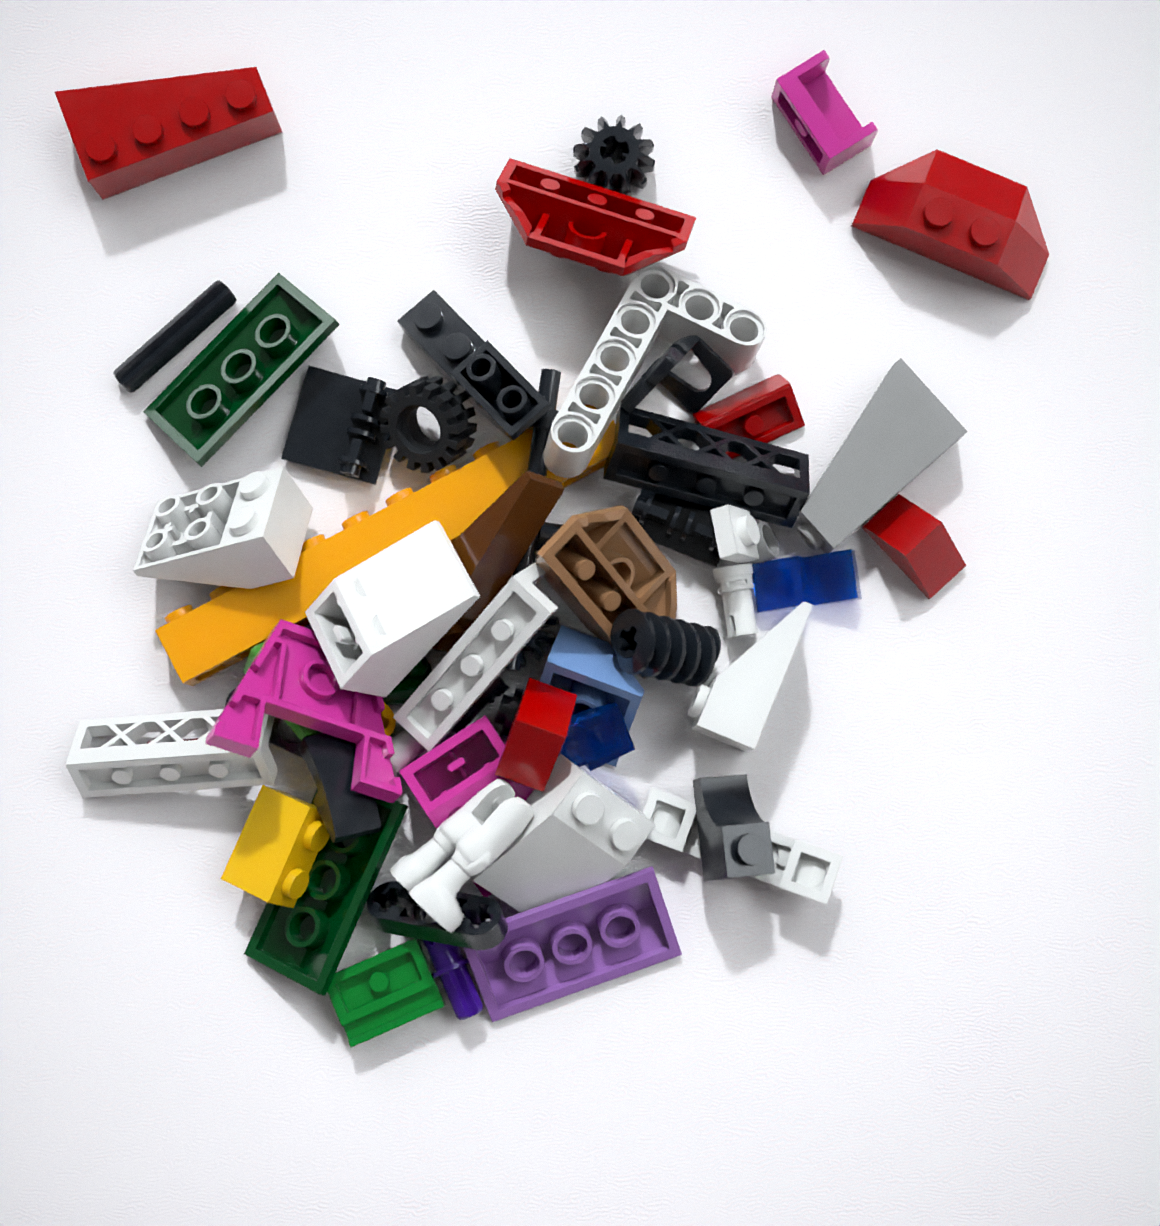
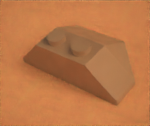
[536,505,677,679]

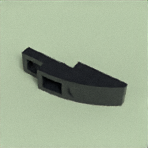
[397,290,552,441]

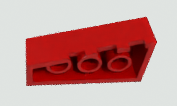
[54,67,283,200]

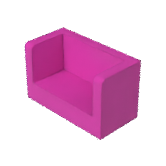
[771,50,878,176]

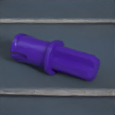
[423,921,483,1020]

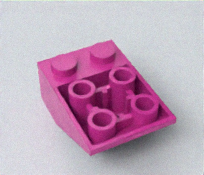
[399,715,534,897]

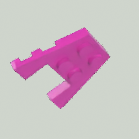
[205,619,402,803]

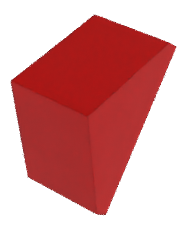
[862,494,966,599]
[494,678,577,792]

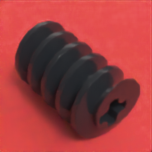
[610,609,721,687]

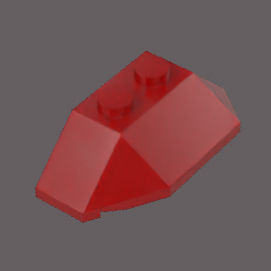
[851,149,1050,300]
[495,158,696,276]

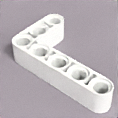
[543,265,767,478]

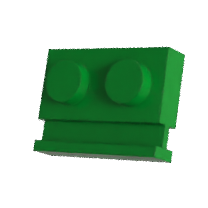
[327,938,446,1048]

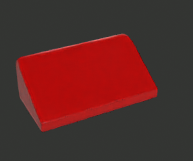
[693,374,805,459]

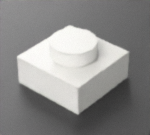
[710,504,760,564]

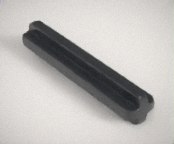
[113,280,237,392]

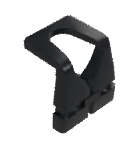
[621,335,735,414]

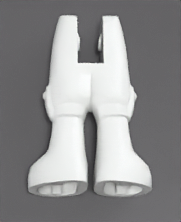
[390,779,534,933]

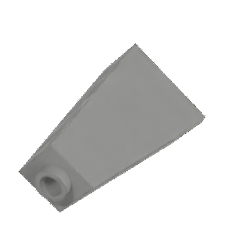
[796,358,968,555]

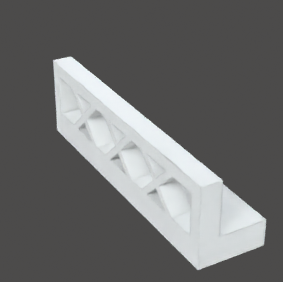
[393,562,558,752]
[65,709,278,798]

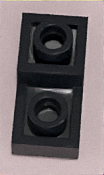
[299,733,381,844]

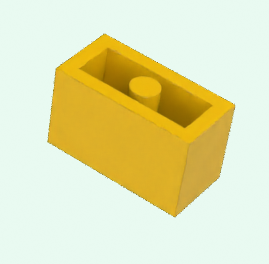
[221,785,329,908]

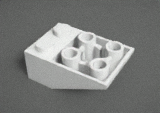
[133,466,313,589]
[305,520,480,697]

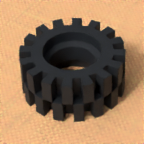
[380,376,477,473]

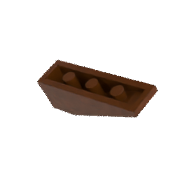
[432,470,564,652]

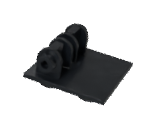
[281,366,396,485]
[632,489,720,568]

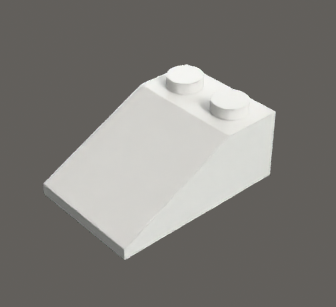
[687,601,813,752]
[470,754,656,913]

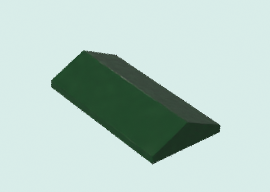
[143,273,340,467]
[244,788,408,996]

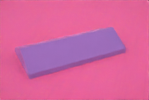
[464,866,682,1022]

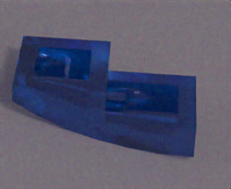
[752,549,862,613]
[558,703,635,771]

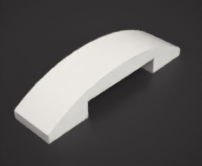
[642,787,844,905]

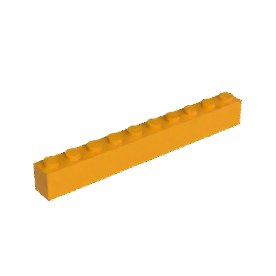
[155,404,616,686]

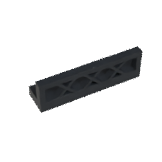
[603,405,810,528]

